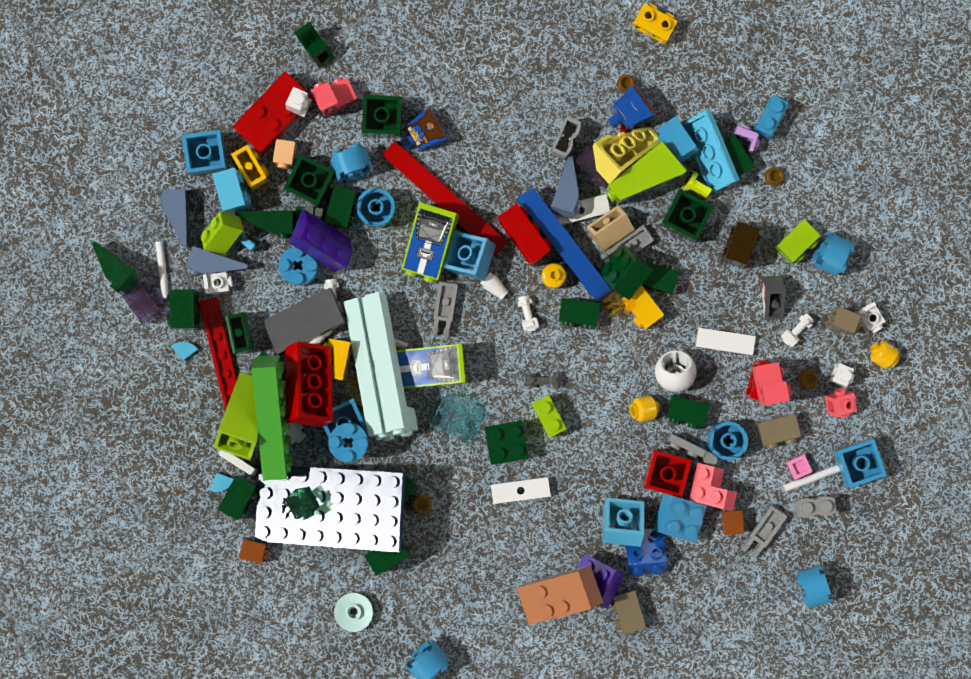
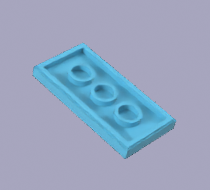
[682,109,740,194]

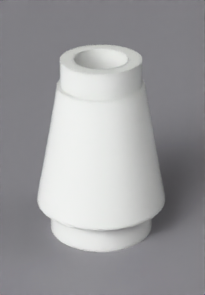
[480,272,508,299]

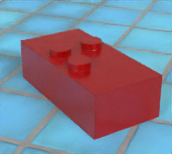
[232,71,315,156]
[285,341,333,427]

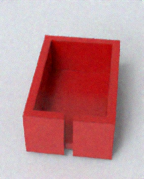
[497,203,551,267]

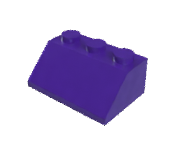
[289,209,353,271]

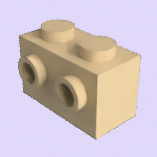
[587,205,634,251]

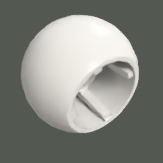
[655,351,697,392]

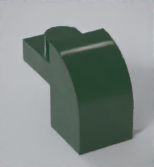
[294,22,335,68]

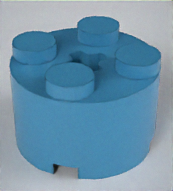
[330,143,374,184]
[357,188,396,229]
[812,231,854,276]
[278,247,319,286]
[706,422,748,460]
[328,423,369,462]
[795,564,833,608]
[404,639,449,679]

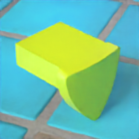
[683,171,712,201]

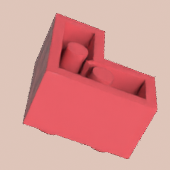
[311,77,358,117]
[752,362,792,406]
[689,463,737,511]

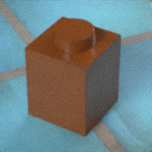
[721,506,744,535]
[239,538,270,563]

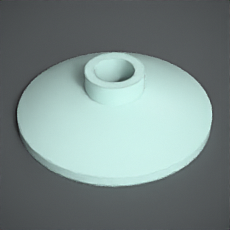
[334,593,373,632]

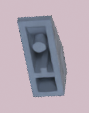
[551,155,581,219]
[159,189,190,248]
[185,245,250,276]

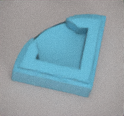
[238,235,257,252]
[171,342,199,361]
[210,472,233,492]

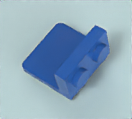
[626,528,667,577]

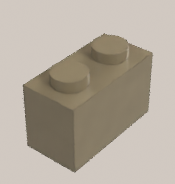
[825,307,862,335]
[755,414,801,449]
[610,589,646,634]

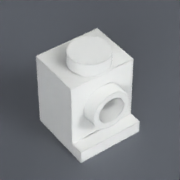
[285,87,312,117]
[203,272,233,295]
[855,302,885,333]
[829,363,855,388]
[287,423,307,444]

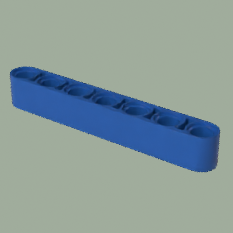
[517,187,612,303]

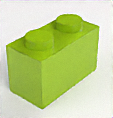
[201,211,243,256]
[774,219,821,264]
[531,395,566,438]

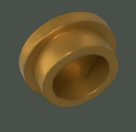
[617,74,636,93]
[765,167,784,186]
[799,369,819,388]
[412,495,432,514]

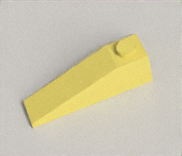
[593,127,660,184]

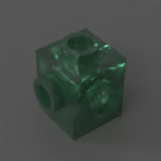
[285,486,320,519]

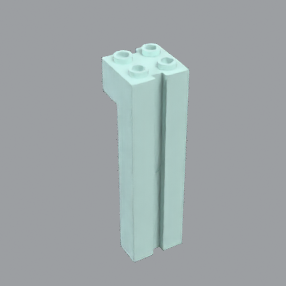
[344,292,418,441]

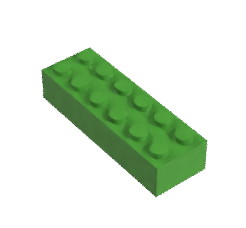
[251,355,293,481]

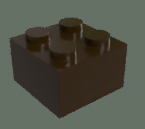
[720,221,761,268]

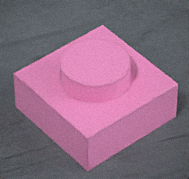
[786,454,812,480]

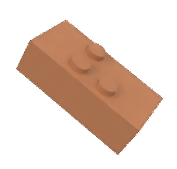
[516,565,603,625]

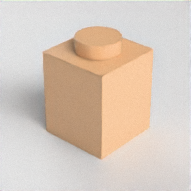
[273,139,297,169]

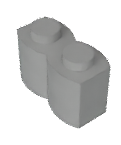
[552,117,581,160]
[792,496,836,518]

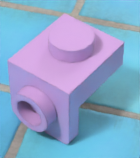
[733,125,760,154]

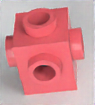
[824,388,857,417]

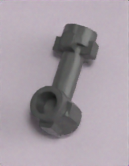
[525,373,561,388]

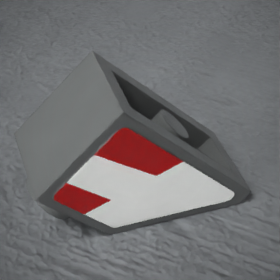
[762,275,786,320]

